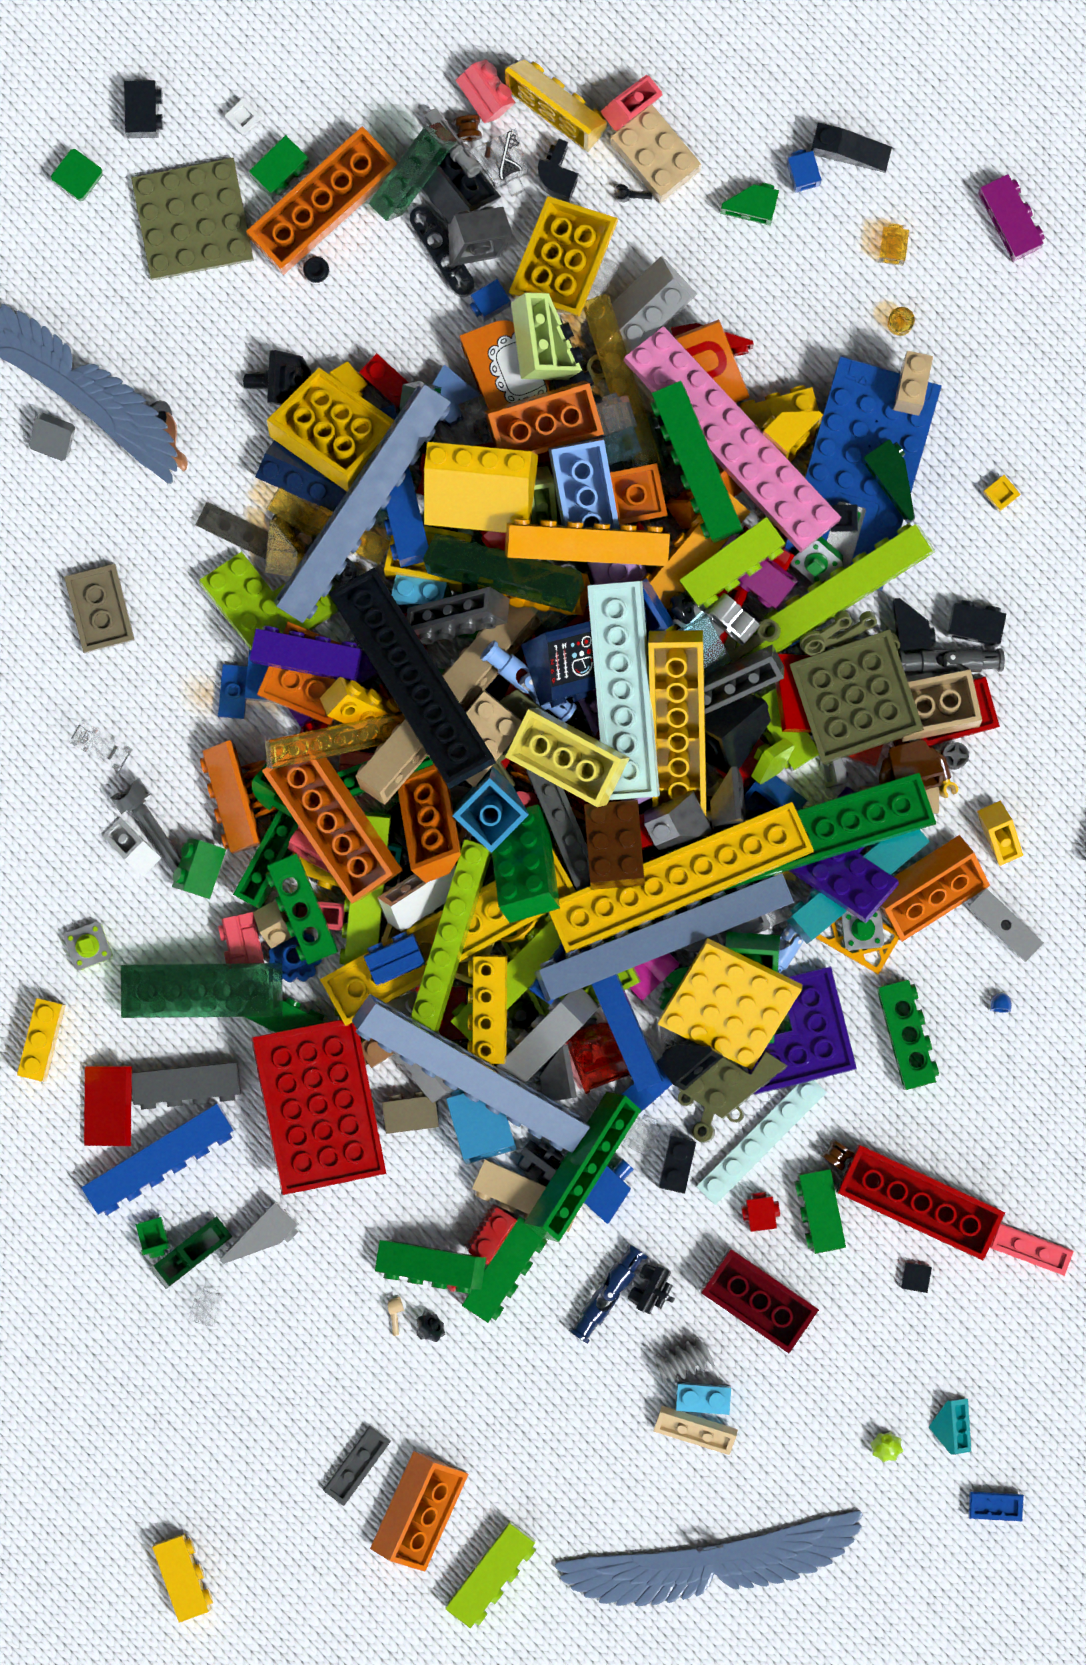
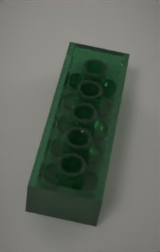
[120,963,283,1018]

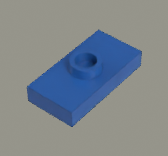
[218,664,247,720]
[968,1491,1024,1522]

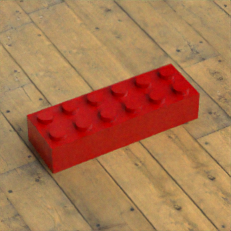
[836,1145,1006,1261]

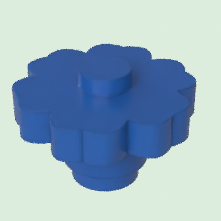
[269,931,323,983]

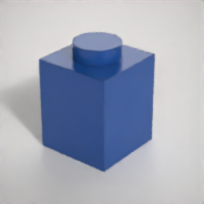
[786,149,822,193]
[469,279,511,322]

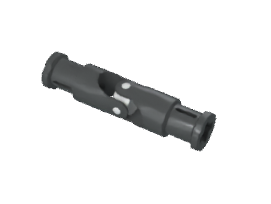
[898,648,1005,674]

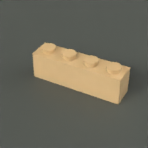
[472,1159,576,1232]

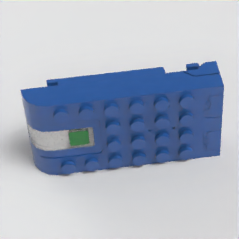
[785,356,942,591]

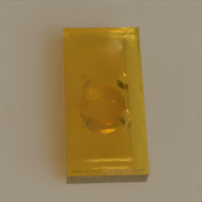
[266,487,324,537]

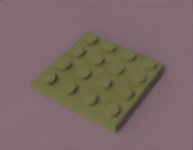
[131,158,254,281]
[790,629,924,765]

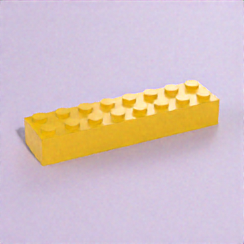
[648,630,707,817]

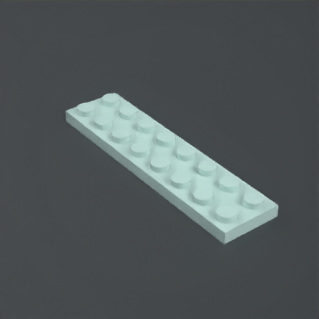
[587,581,660,800]

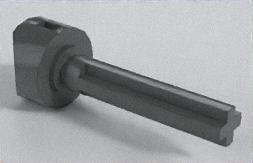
[110,778,181,874]

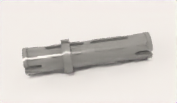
[424,108,482,178]

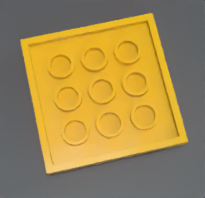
[658,938,802,1070]

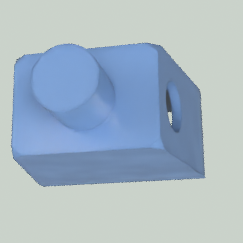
[432,365,483,428]

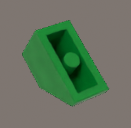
[720,183,779,226]

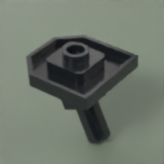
[243,350,311,406]

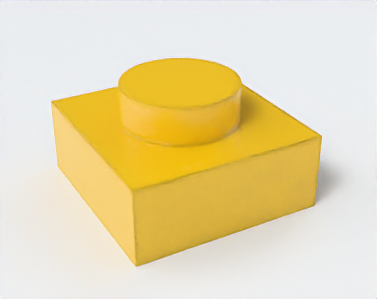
[983,475,1021,512]

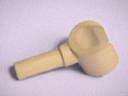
[388,1297,404,1336]

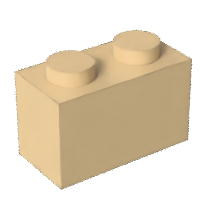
[893,350,933,416]

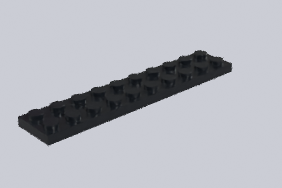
[329,568,496,789]

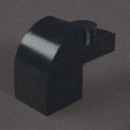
[538,138,579,203]

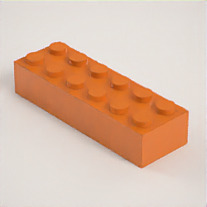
[246,126,399,276]
[262,738,403,904]

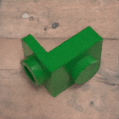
[135,1217,170,1259]

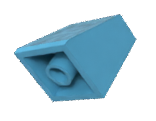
[452,766,529,853]
[446,1089,517,1165]

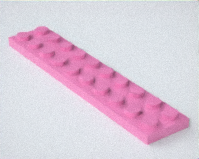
[623,326,841,553]

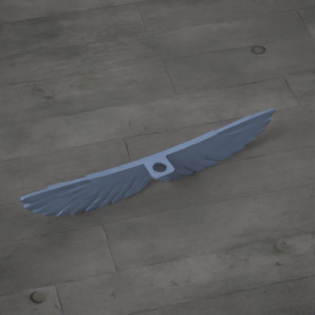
[0,304,177,484]
[555,1511,863,1606]

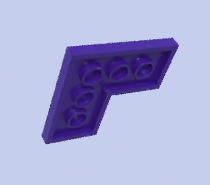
[789,786,899,923]
[747,966,857,1095]

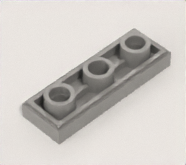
[967,888,1044,962]

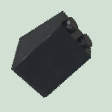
[705,694,771,774]

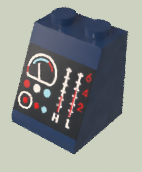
[521,621,596,708]

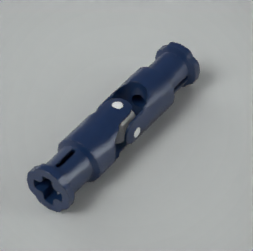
[568,1243,648,1344]

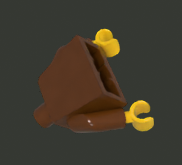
[879,738,958,798]

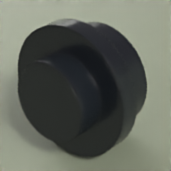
[303,257,329,283]

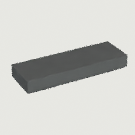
[323,1425,391,1506]

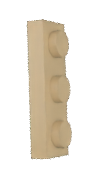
[653,1406,738,1455]

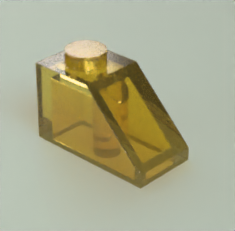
[265,517,305,576]

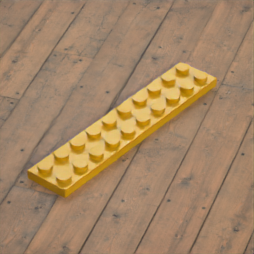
[549,802,814,953]
[320,850,576,1026]

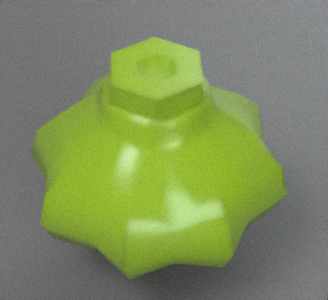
[870,1432,903,1463]

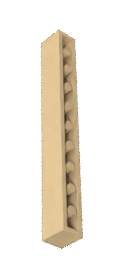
[356,605,552,805]

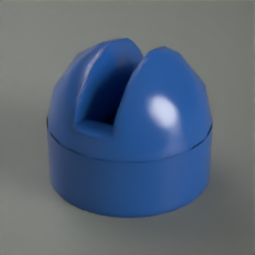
[990,992,1012,1013]

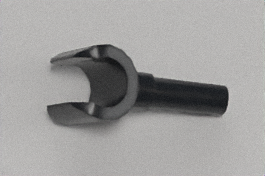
[615,184,652,203]

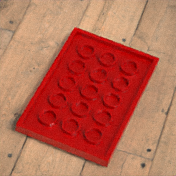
[251,1020,387,1195]

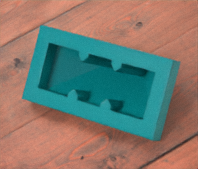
[928,1398,972,1455]

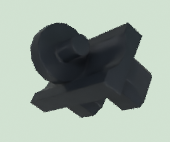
[517,1140,563,1187]
[628,1264,675,1314]

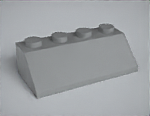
[587,256,697,369]

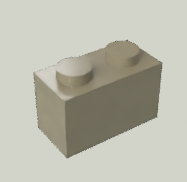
[382,1092,440,1134]

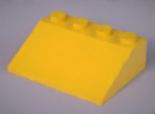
[505,59,607,152]
[509,196,619,317]
[267,368,394,491]
[424,442,538,533]

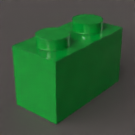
[249,135,309,199]
[172,837,226,899]

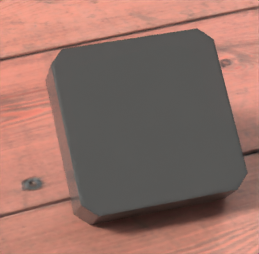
[29,413,75,461]

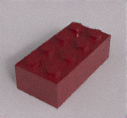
[700,1248,819,1354]

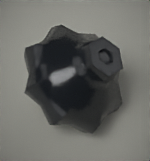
[667,592,696,624]
[507,998,539,1030]
[416,1311,445,1342]

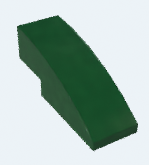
[150,1216,233,1289]

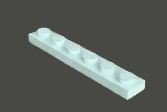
[696,1080,827,1205]

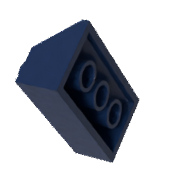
[255,440,347,512]

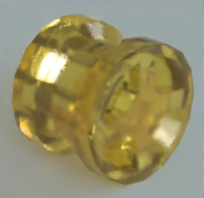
[887,307,915,336]

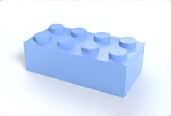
[548,438,620,529]

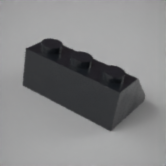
[406,142,501,224]

